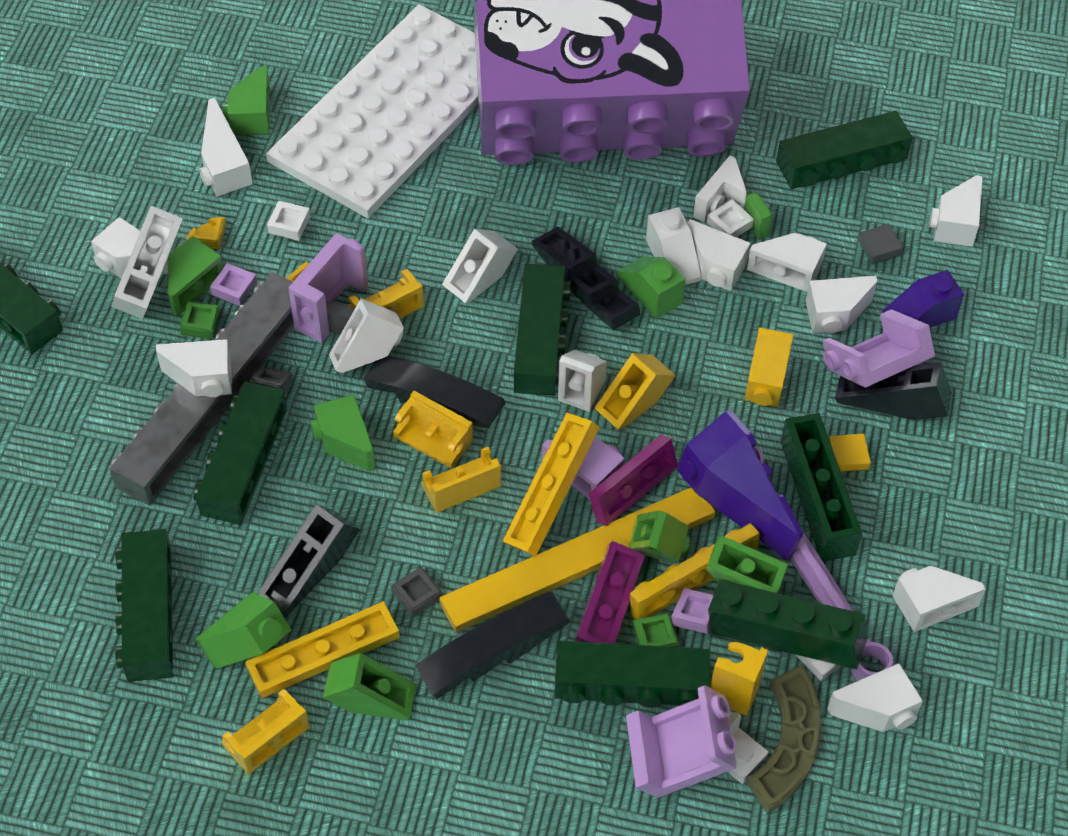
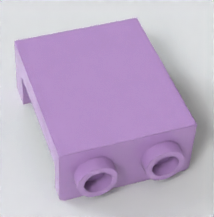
[288,233,368,343]
[823,310,935,388]
[626,685,737,798]

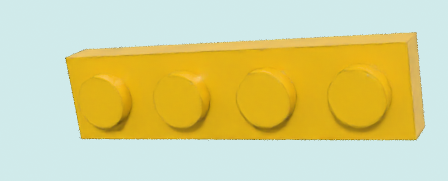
[503,413,600,557]
[630,523,759,619]
[245,601,400,699]

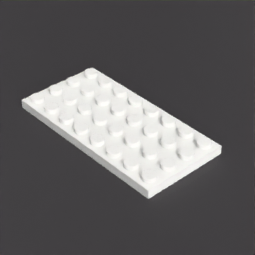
[266,4,479,219]

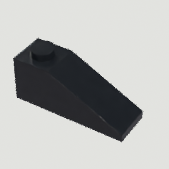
[835,362,952,420]
[257,504,361,617]

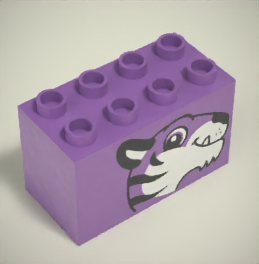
[474,0,750,165]

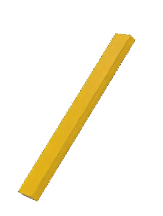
[439,488,715,633]

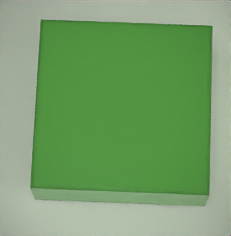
[744,192,772,239]
[179,301,222,339]
[632,612,679,647]

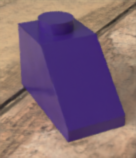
[882,270,964,328]

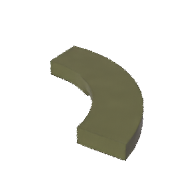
[746,664,821,814]

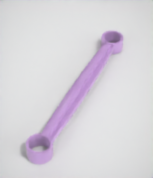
[753,446,893,681]

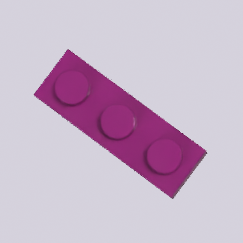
[589,435,678,526]
[574,541,645,644]

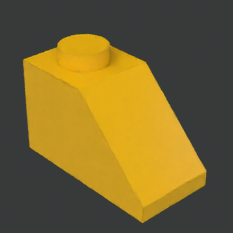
[745,327,794,407]
[595,353,676,430]

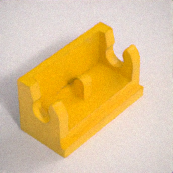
[347,269,424,319]
[393,391,473,469]
[421,446,501,513]
[710,642,768,716]
[221,689,310,775]

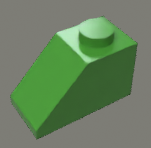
[222,66,270,135]
[167,236,223,317]
[616,256,686,319]
[309,394,376,471]
[629,511,690,563]
[706,534,788,593]
[195,592,292,669]
[323,653,416,720]

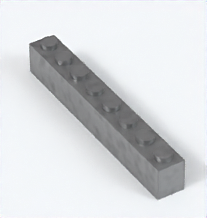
[109,272,294,506]

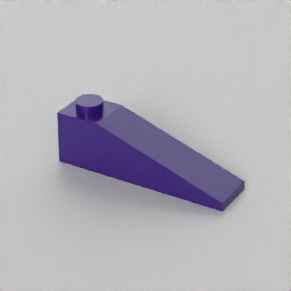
[676,410,804,560]

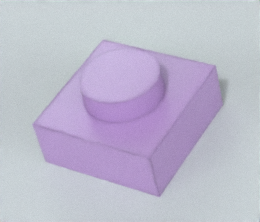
[210,263,257,306]
[671,588,714,634]

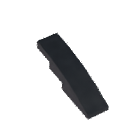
[532,227,641,330]
[363,356,506,429]
[415,590,571,699]

